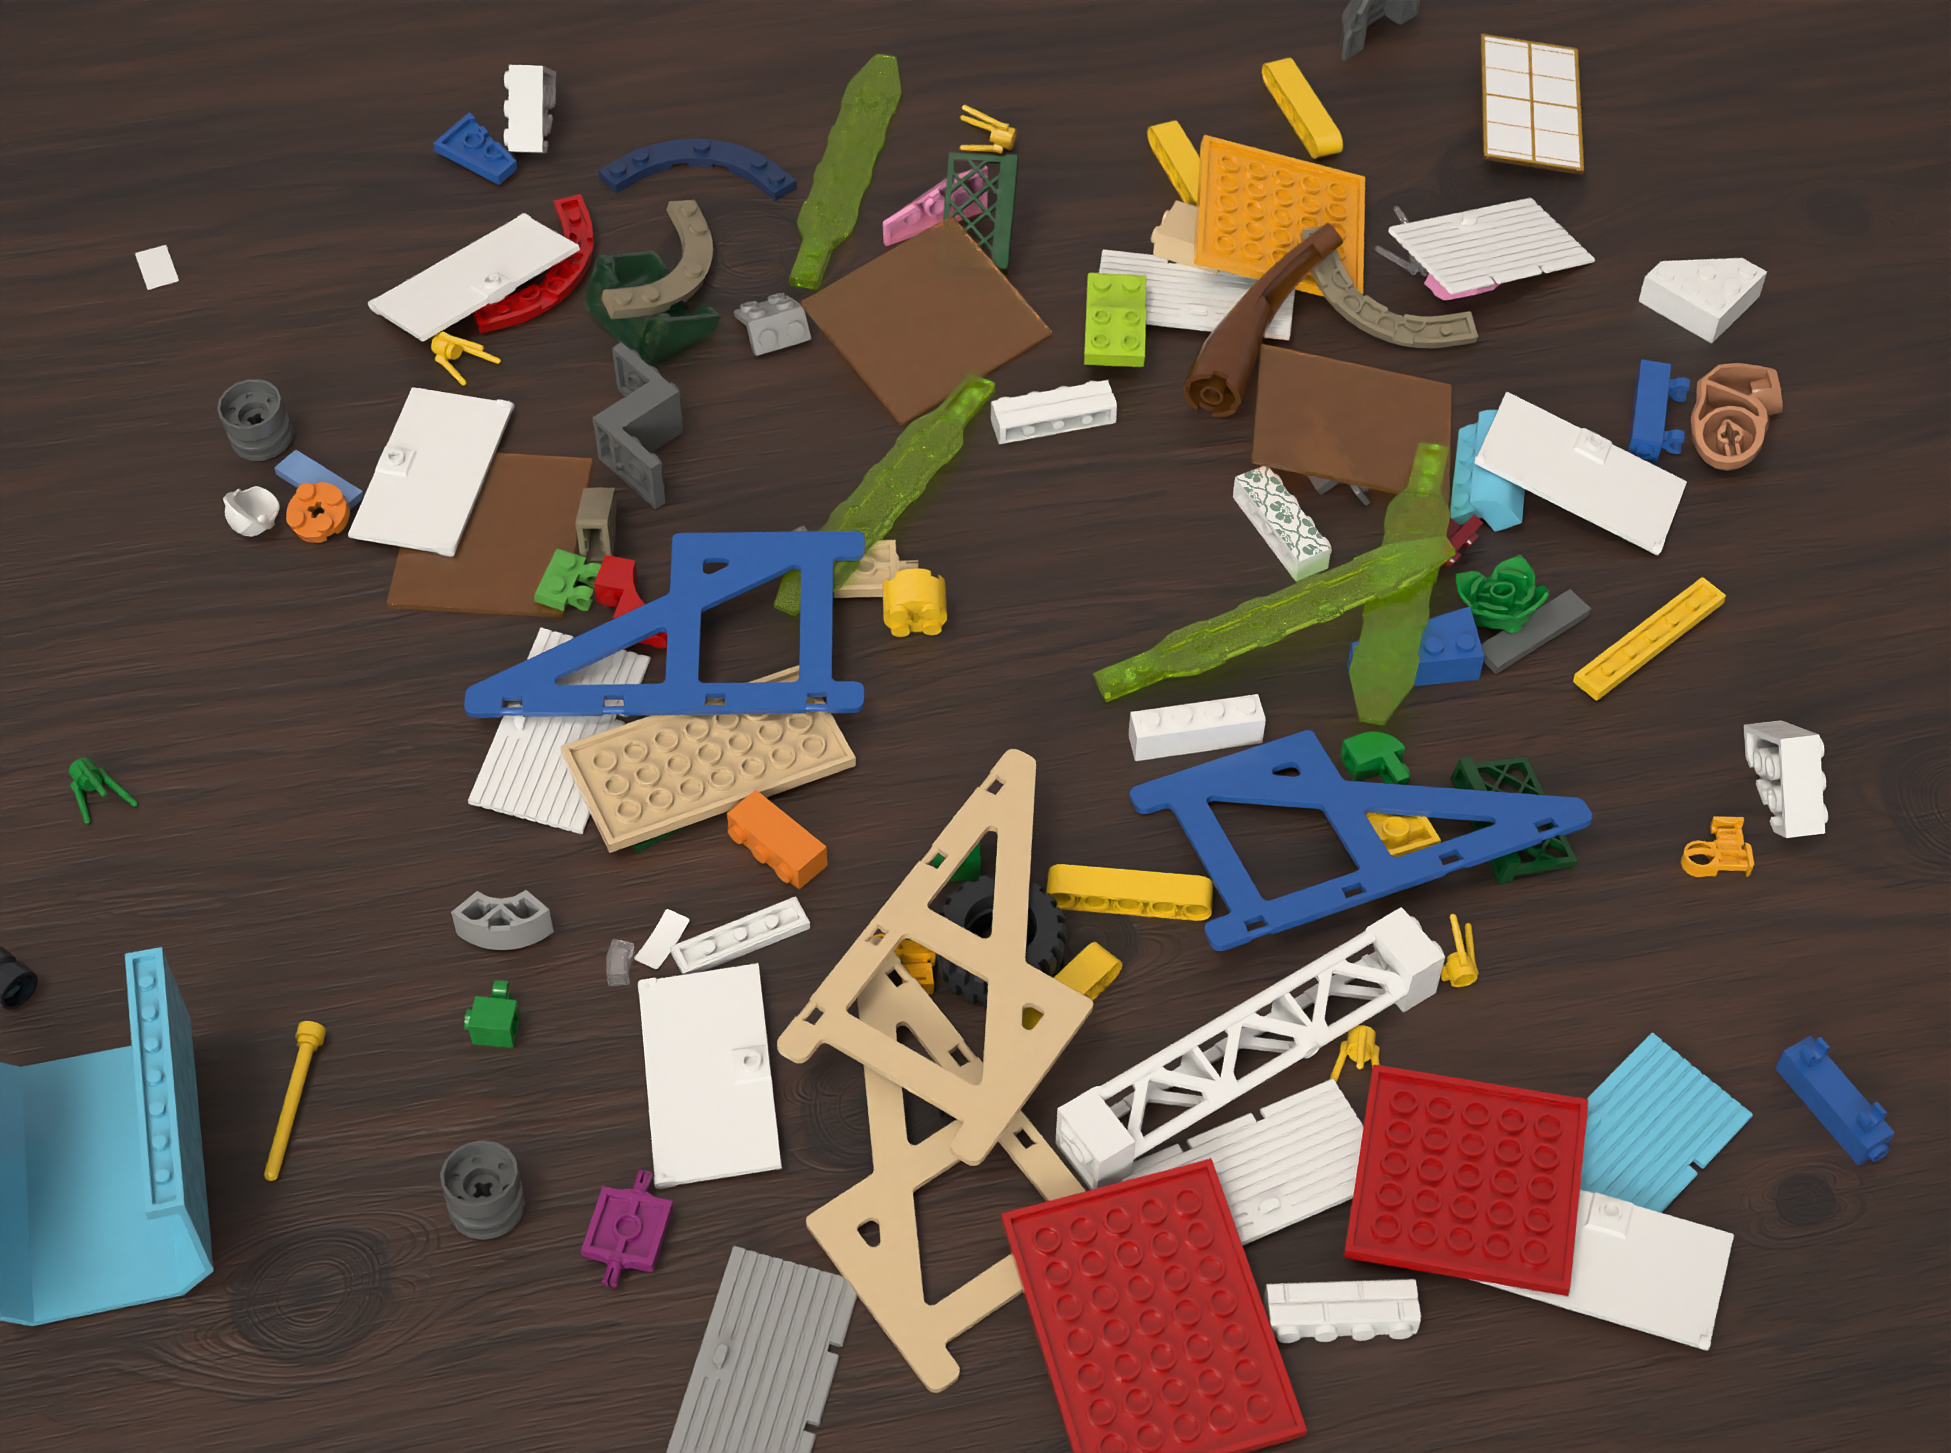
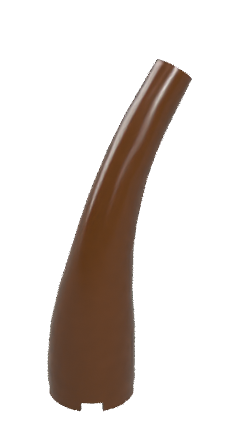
[1183,222,1343,417]

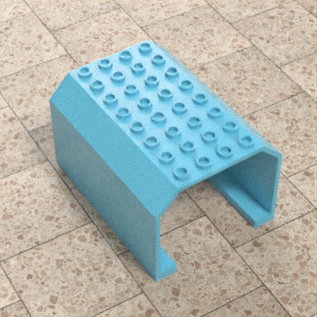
[0,947,214,1326]

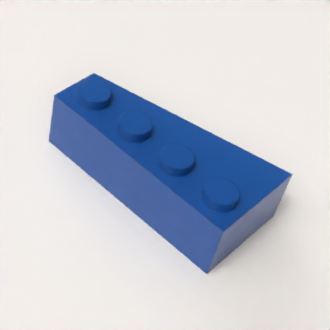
[1347,606,1484,692]

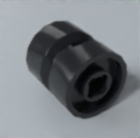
[0,946,38,1010]

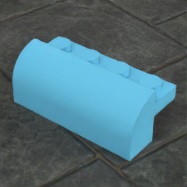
[1450,410,1525,532]

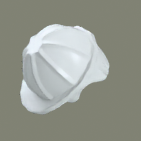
[223,486,280,536]

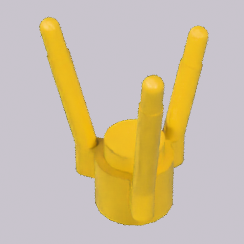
[960,105,1017,154]
[431,331,501,386]
[1441,914,1479,987]
[1329,1025,1380,1083]

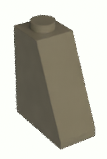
[575,487,617,565]

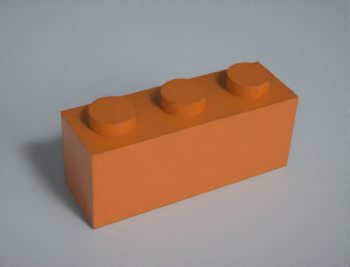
[727,790,828,890]

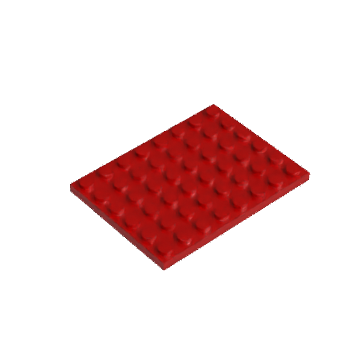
[1001,1158,1307,1453]

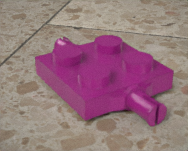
[581,1170,674,1288]

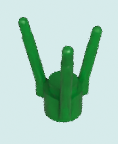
[69,757,138,825]

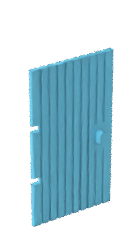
[1580,1033,1753,1213]

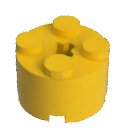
[882,568,947,637]

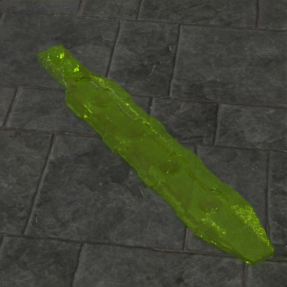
[789,54,902,290]
[774,373,995,616]
[1349,442,1451,725]
[1093,535,1456,702]

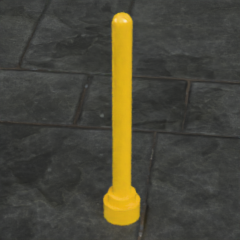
[264,1021,326,1181]

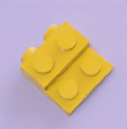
[1366,813,1441,857]

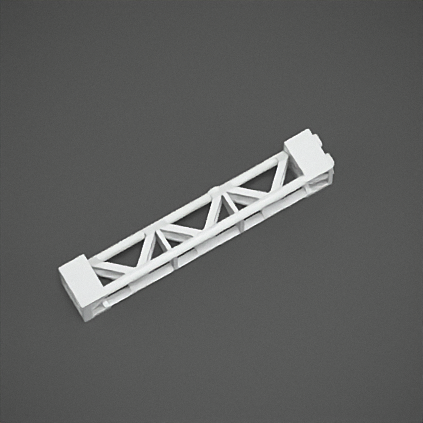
[1055,907,1445,1190]

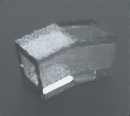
[606,939,635,986]

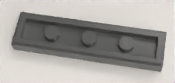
[1481,589,1592,674]

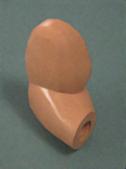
[1690,363,1783,471]

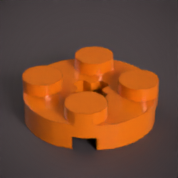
[286,482,350,543]

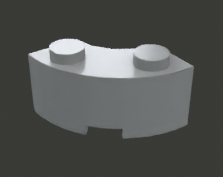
[451,890,554,950]

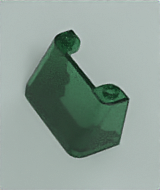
[585,250,720,365]

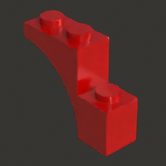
[594,555,668,648]

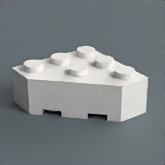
[504,65,556,153]
[1639,258,1767,343]
[1744,720,1828,838]

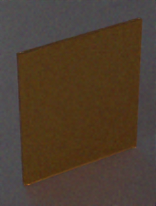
[800,215,1052,426]
[1251,344,1452,505]
[387,453,593,618]

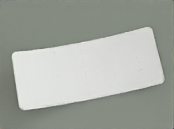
[634,909,689,969]

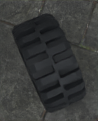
[935,875,1066,1008]

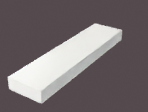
[670,896,810,975]

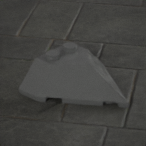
[1340,0,1420,61]

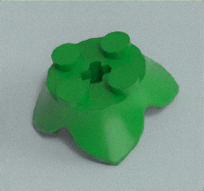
[1456,555,1550,633]

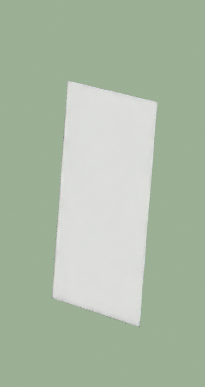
[135,245,179,290]

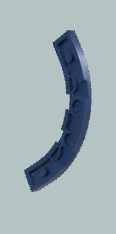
[598,138,797,201]

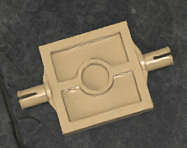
[833,540,918,598]

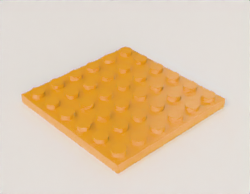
[1193,135,1365,297]

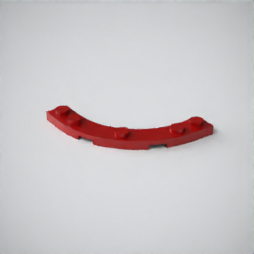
[473,194,594,334]

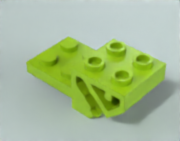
[1084,273,1146,367]

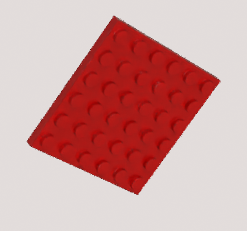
[1344,1064,1589,1296]

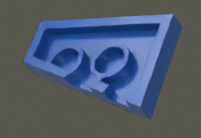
[433,112,517,185]

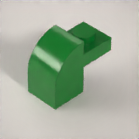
[1340,732,1410,785]

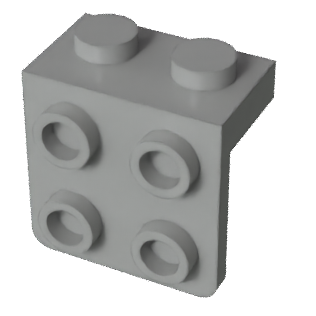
[734,293,811,356]

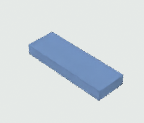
[274,450,364,510]

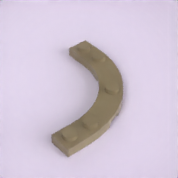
[601,200,713,319]
[1300,227,1478,348]

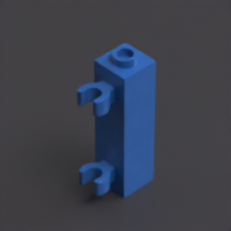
[1627,359,1690,463]
[1775,1036,1895,1166]

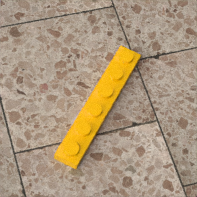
[1573,577,1726,701]

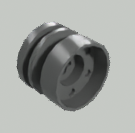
[217,379,294,461]
[440,1140,525,1240]

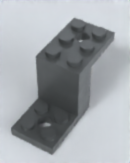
[593,342,683,509]

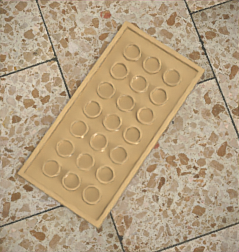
[561,665,856,853]

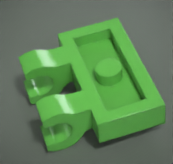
[534,548,601,611]

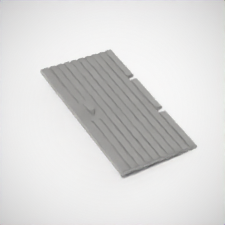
[666,1246,857,1453]

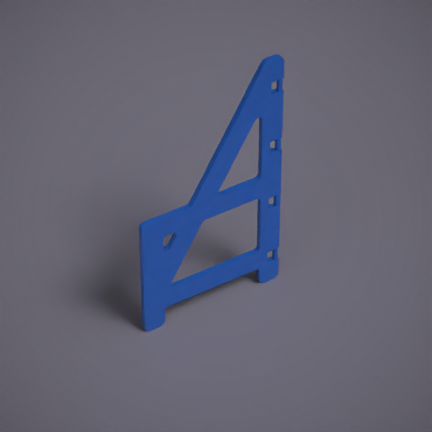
[464,531,865,718]
[1130,730,1593,951]

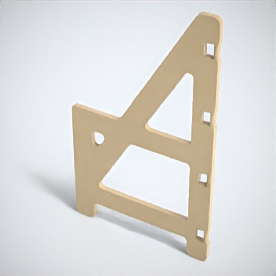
[777,749,1093,1166]
[806,937,1086,1393]

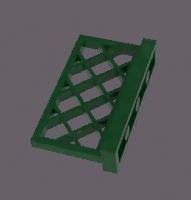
[939,152,1019,275]
[1450,756,1577,884]

